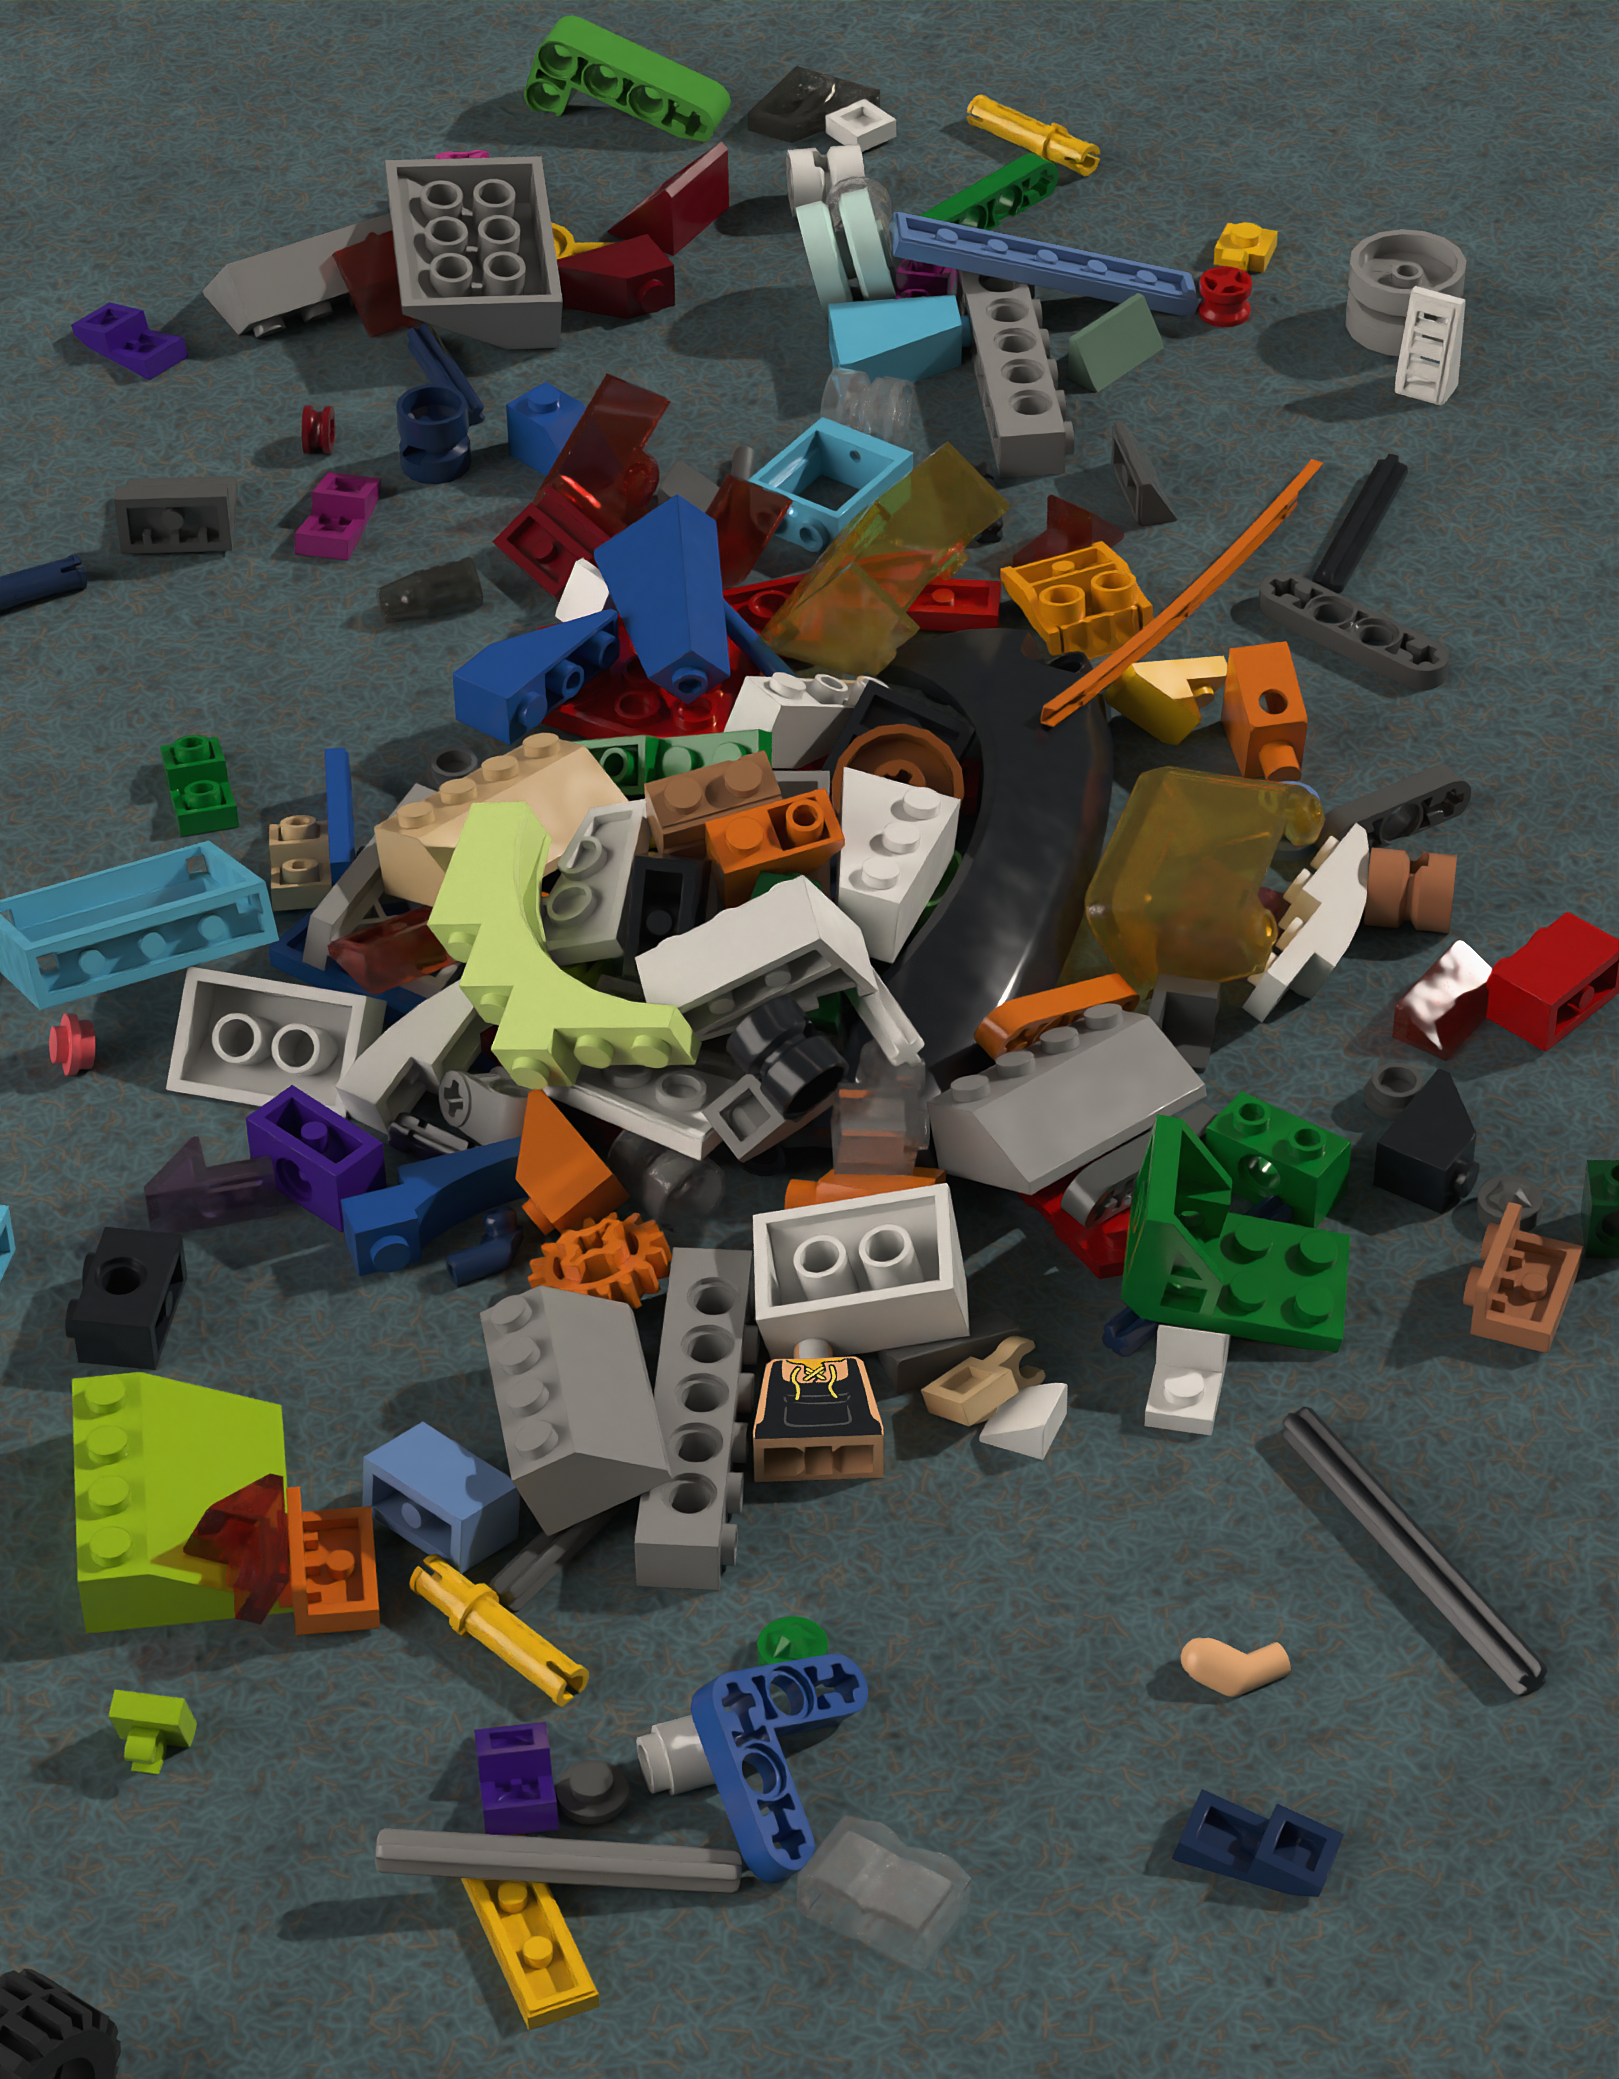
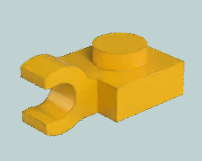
[1213,222,1278,273]

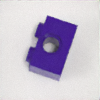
[246,1085,387,1233]

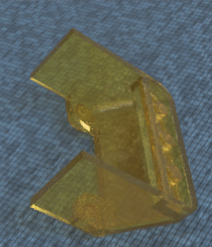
[759,441,1011,677]

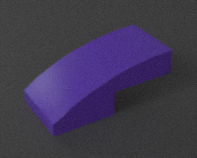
[71,302,188,380]
[474,1722,559,1835]

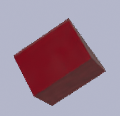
[607,141,729,256]

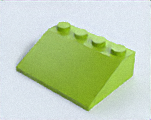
[72,1372,294,1634]

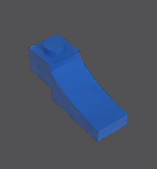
[341,1136,529,1276]

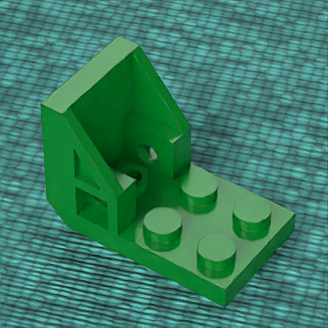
[1121,1114,1351,1352]

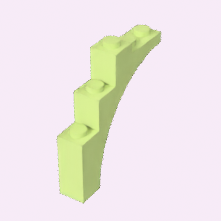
[427,801,702,1090]

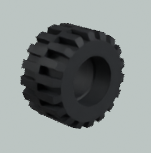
[0,1969,121,2079]

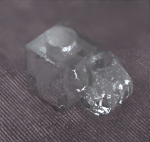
[830,1039,930,1176]

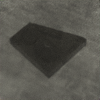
[748,66,880,143]

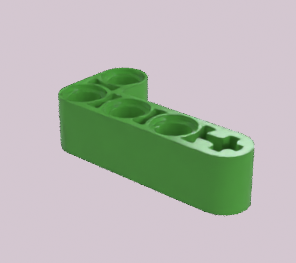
[524,15,731,142]

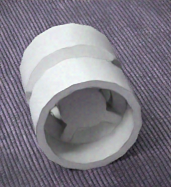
[786,144,865,217]

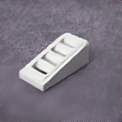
[1395,286,1465,405]

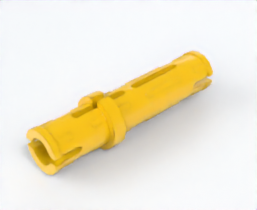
[966,94,1101,176]
[409,1554,589,1707]

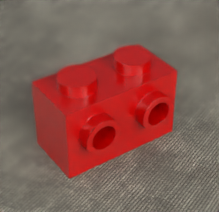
[1486,911,1619,1052]

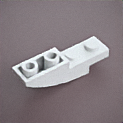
[1242,823,1369,1022]

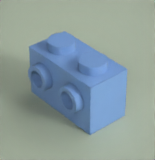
[362,1422,520,1574]

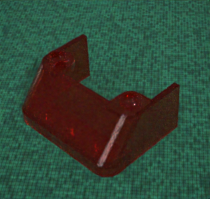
[533,373,793,590]

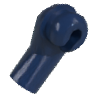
[445,1206,524,1287]

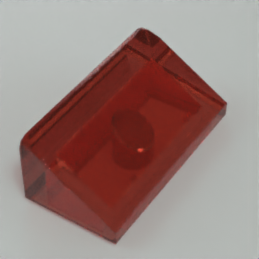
[327,905,460,995]
[1392,940,1491,1061]

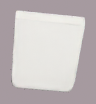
[555,558,618,622]
[979,1383,1068,1460]

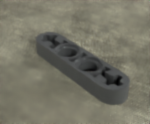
[1259,572,1449,690]
[1061,1102,1219,1229]

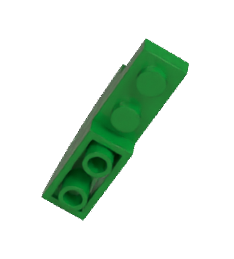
[572,729,772,800]

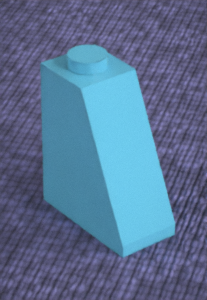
[828,295,971,405]

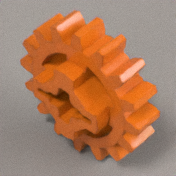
[528,1212,672,1309]

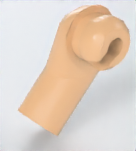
[1181,1638,1291,1697]

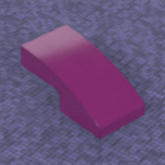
[295,472,381,561]

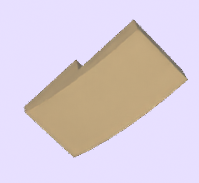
[269,815,332,911]

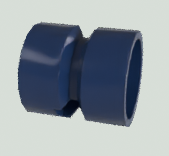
[396,384,472,484]

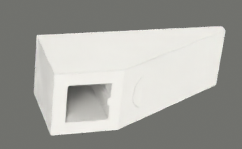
[724,672,889,769]

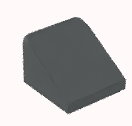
[658,460,729,521]

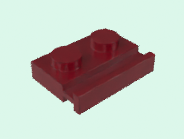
[492,484,611,603]

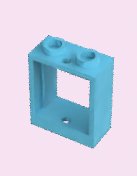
[746,417,913,561]

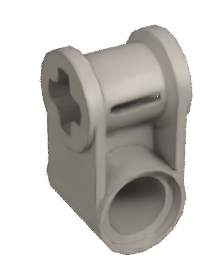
[439,1066,533,1146]

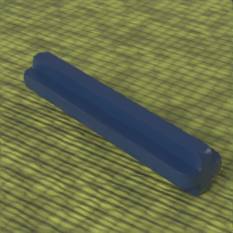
[407,324,485,426]

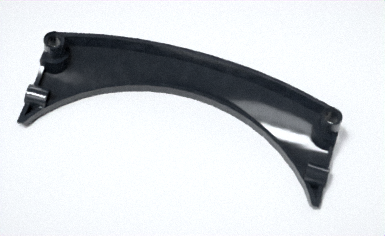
[677,628,1113,1176]

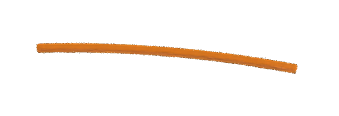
[1040,459,1324,727]

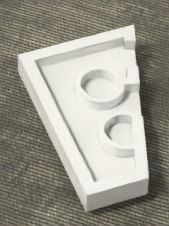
[541,799,652,966]

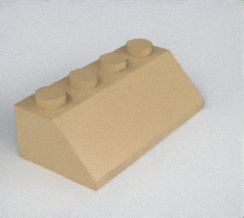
[374,733,629,907]

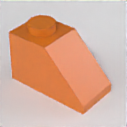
[515,1089,631,1236]

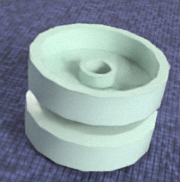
[795,188,897,320]

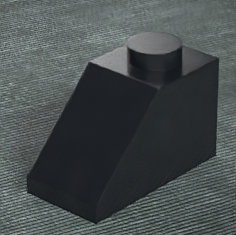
[1373,1068,1480,1214]

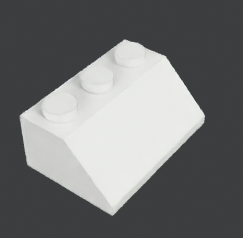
[166,967,387,1120]
[753,1183,970,1361]

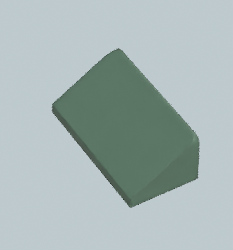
[1068,293,1164,392]

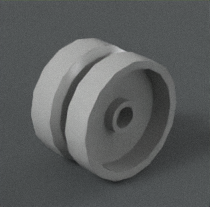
[1345,229,1466,356]

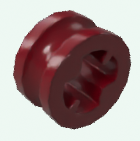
[301,405,336,455]

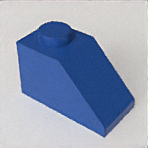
[506,382,623,499]

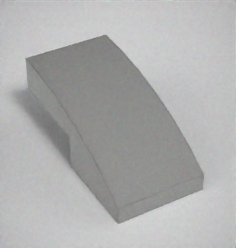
[702,1074,853,1163]

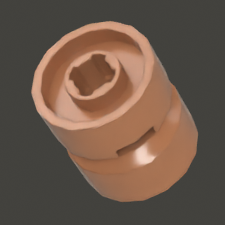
[1364,847,1457,934]

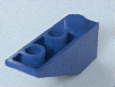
[453,608,620,745]

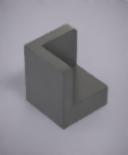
[1147,973,1221,1073]

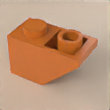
[705,788,845,910]

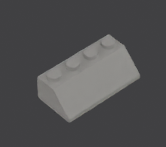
[203,213,400,339]
[927,1003,1207,1195]
[480,1285,673,1536]

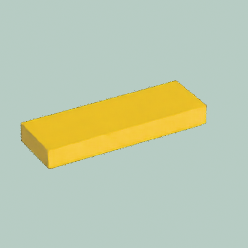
[461,1834,600,2030]

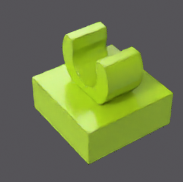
[108,1689,197,1775]

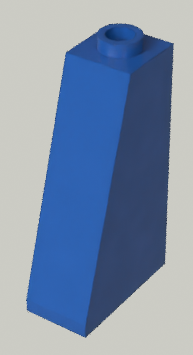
[594,494,731,704]

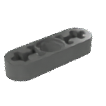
[1313,765,1471,853]

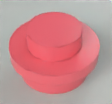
[49,1013,95,1076]

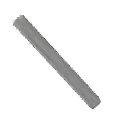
[375,1828,742,1894]

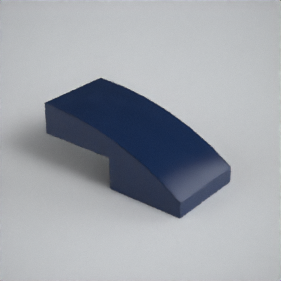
[1172,1789,1344,1897]

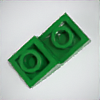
[160,735,239,837]

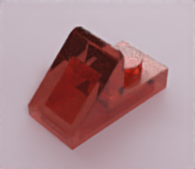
[1013,494,1124,568]
[183,1473,290,1625]

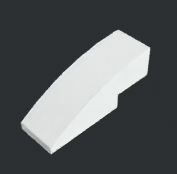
[335,979,494,1135]

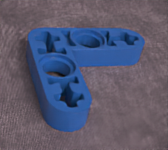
[691,1653,868,1883]

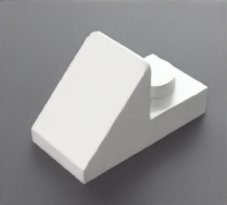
[1145,1325,1231,1435]

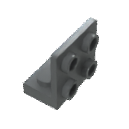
[114,476,238,554]

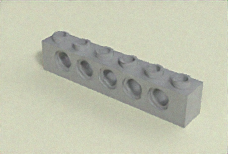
[956,269,1074,478]
[634,1247,760,1590]

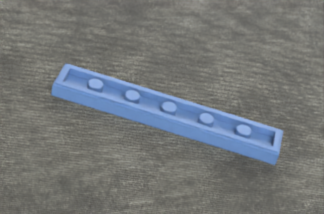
[888,212,1199,316]

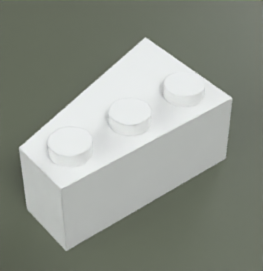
[835,767,961,964]
[635,875,878,1041]

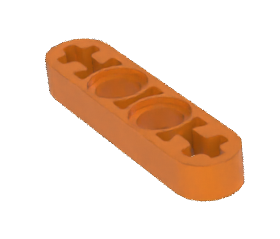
[973,973,1140,1062]

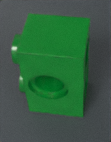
[1205,1091,1351,1228]

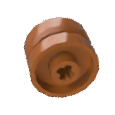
[832,724,965,836]

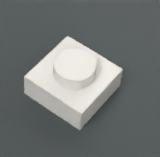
[826,99,896,152]

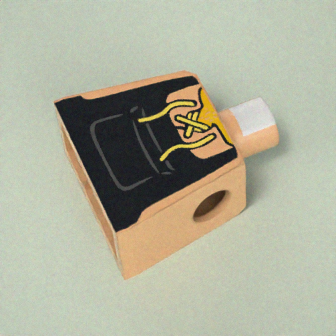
[753,1338,884,1482]

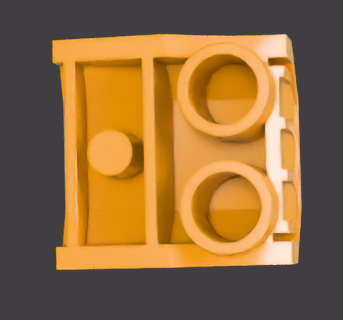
[1000,541,1154,660]

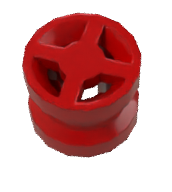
[1198,266,1252,327]

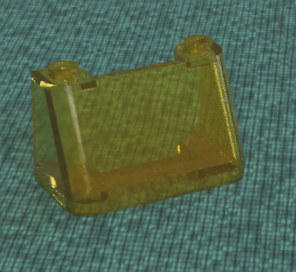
[1085,766,1325,1001]

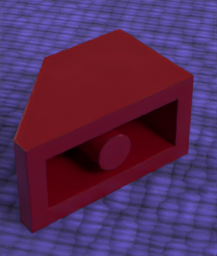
[557,234,676,319]

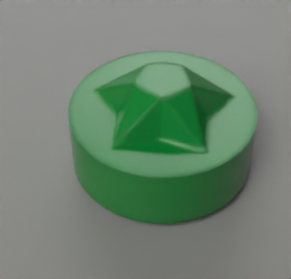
[757,1616,828,1666]

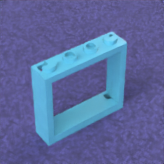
[0,840,279,1010]

